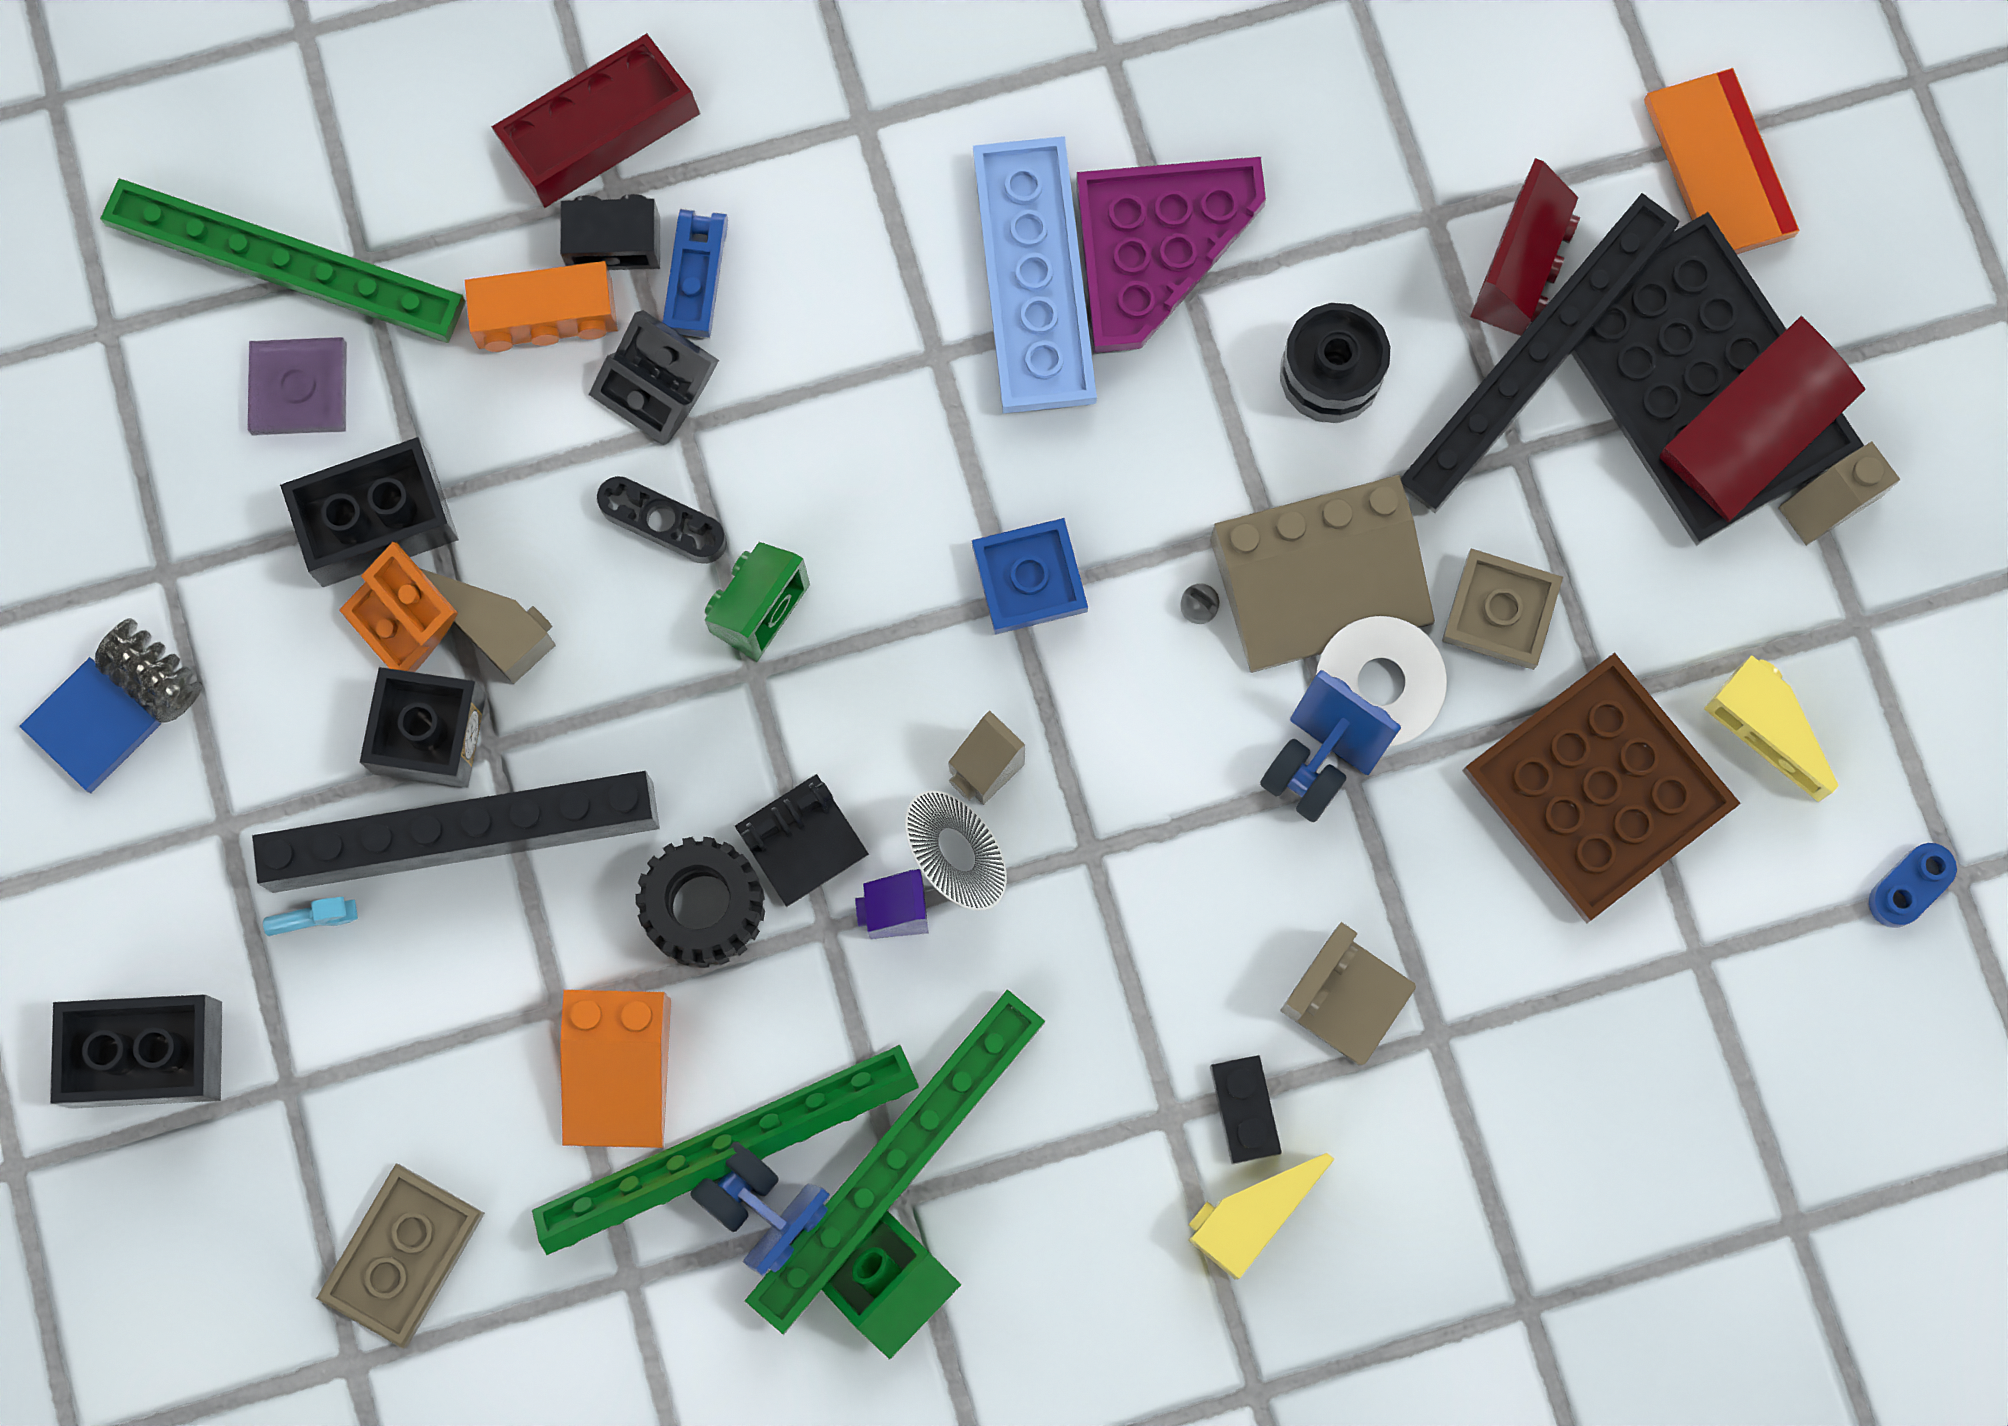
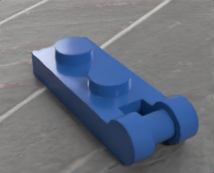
[662,209,728,338]

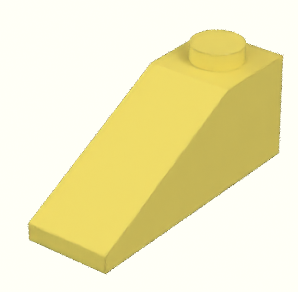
[1704,655,1839,802]
[1188,1153,1334,1280]

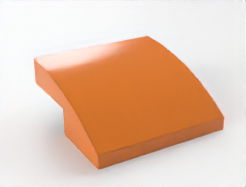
[339,542,458,672]

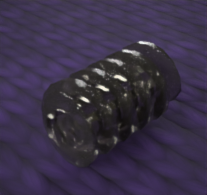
[95,618,203,723]

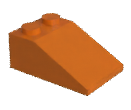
[560,990,671,1148]

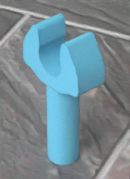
[263,897,358,936]

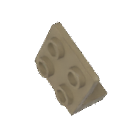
[1280,922,1416,1066]

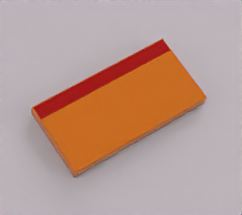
[1644,68,1800,254]

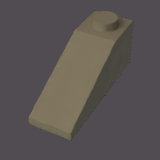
[419,568,556,684]

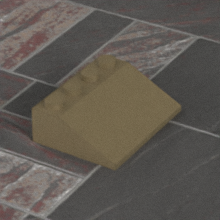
[1210,475,1435,673]

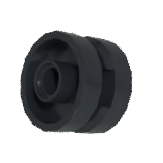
[1280,302,1391,423]

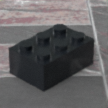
[280,437,459,587]
[50,994,222,1109]

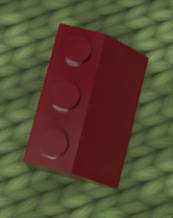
[1470,158,1580,336]

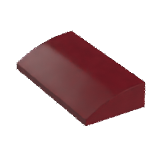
[491,33,700,208]
[1659,316,1866,523]

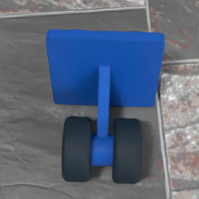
[1260,670,1401,822]
[690,1142,830,1276]

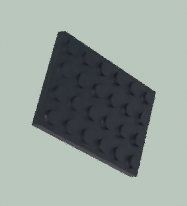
[1571,212,1864,546]

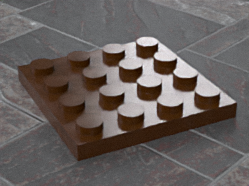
[1462,652,1741,924]

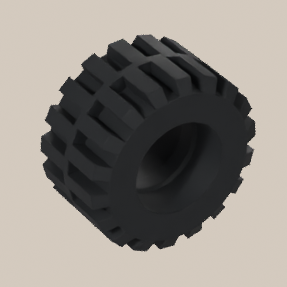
[635,836,765,968]

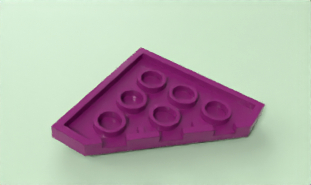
[1076,156,1266,353]

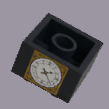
[359,667,486,788]

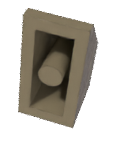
[1778,441,1901,546]
[948,710,1025,805]

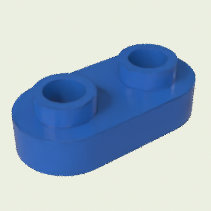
[1869,843,1957,928]

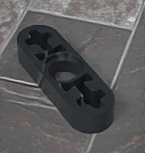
[597,476,727,564]

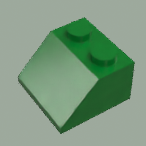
[704,542,810,662]
[822,1211,962,1360]

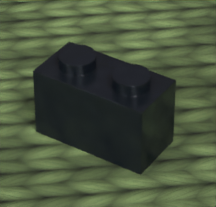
[560,194,660,270]

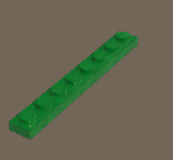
[100,178,466,343]
[744,989,1045,1335]
[532,1045,919,1256]

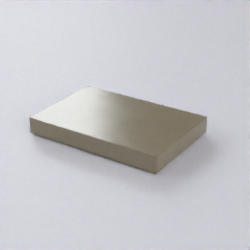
[316,1163,485,1349]

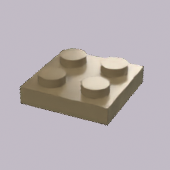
[1442,548,1563,670]

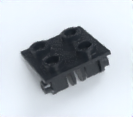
[735,774,869,908]

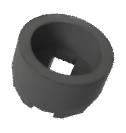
[1180,583,1220,624]

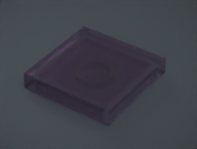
[247,337,347,435]

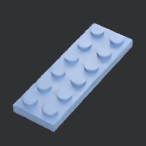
[973,136,1097,414]

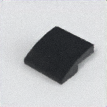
[588,310,719,445]

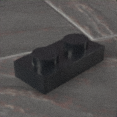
[1210,1055,1282,1165]

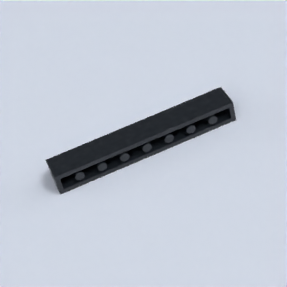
[252,770,660,893]

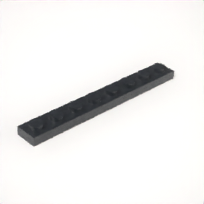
[1400,193,1680,514]

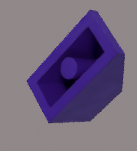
[855,869,929,939]

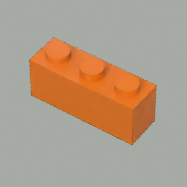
[464,261,618,352]

